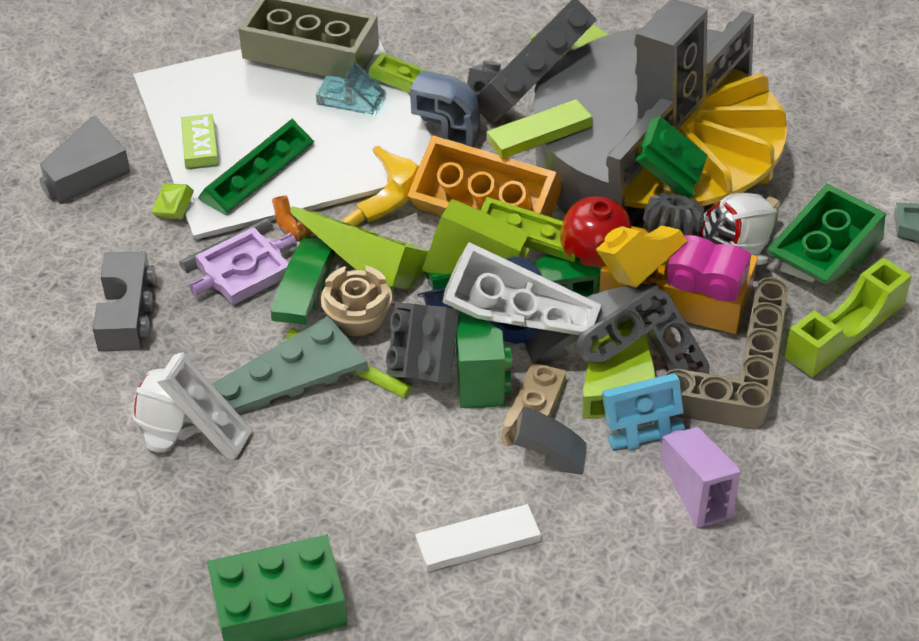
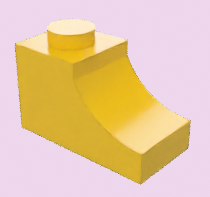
[596,225,687,288]

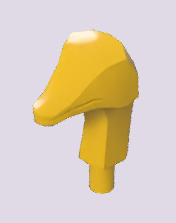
[342,145,419,226]

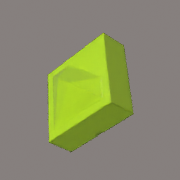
[151,183,194,219]

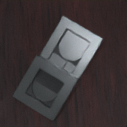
[514,406,586,474]

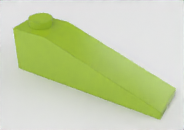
[290,206,429,293]

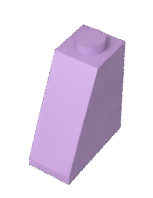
[660,427,741,528]

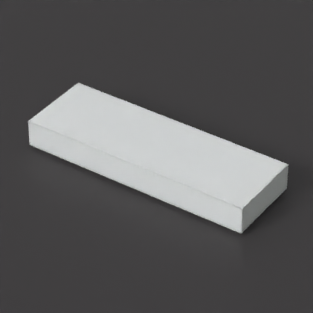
[156,352,253,459]
[415,504,541,572]

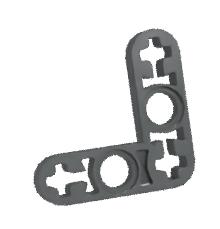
[577,290,710,374]

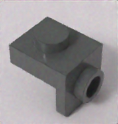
[467,61,503,95]

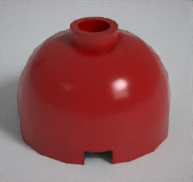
[560,196,631,267]

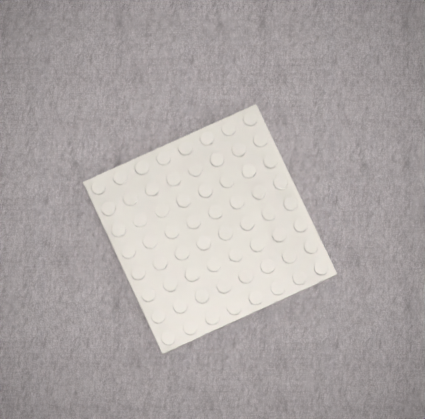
[134,40,431,240]

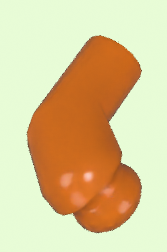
[272,195,311,241]

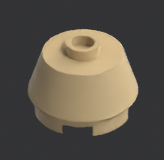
[321,266,392,336]

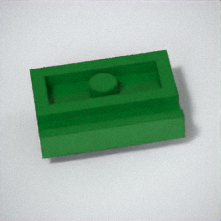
[636,116,708,198]

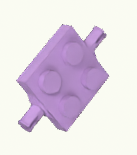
[188,227,297,305]

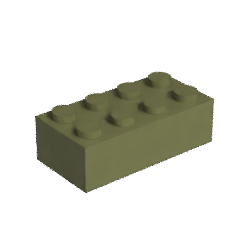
[238,0,379,83]

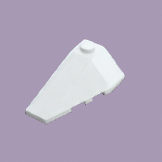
[443,242,601,335]

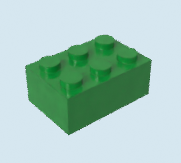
[207,534,348,641]

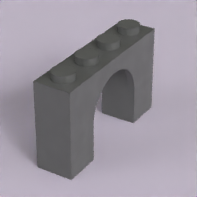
[477,0,597,124]

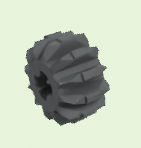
[643,193,704,236]

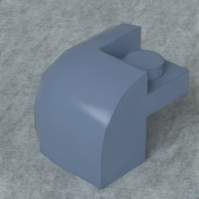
[410,71,480,147]

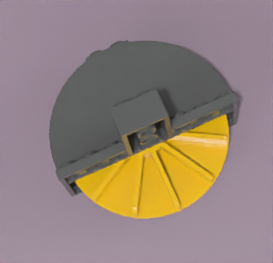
[533,0,787,228]

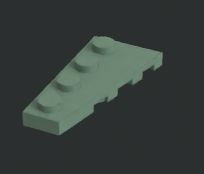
[212,316,369,414]

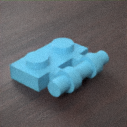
[602,373,685,450]

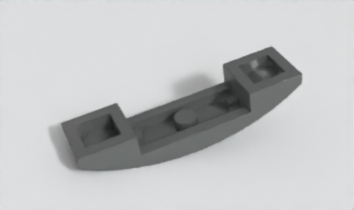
[524,283,661,365]

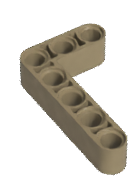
[664,277,788,429]

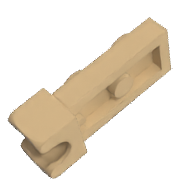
[502,362,567,453]

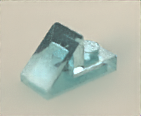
[316,62,386,116]

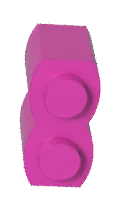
[667,235,751,301]

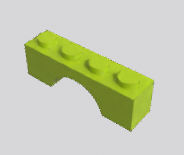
[785,257,912,378]

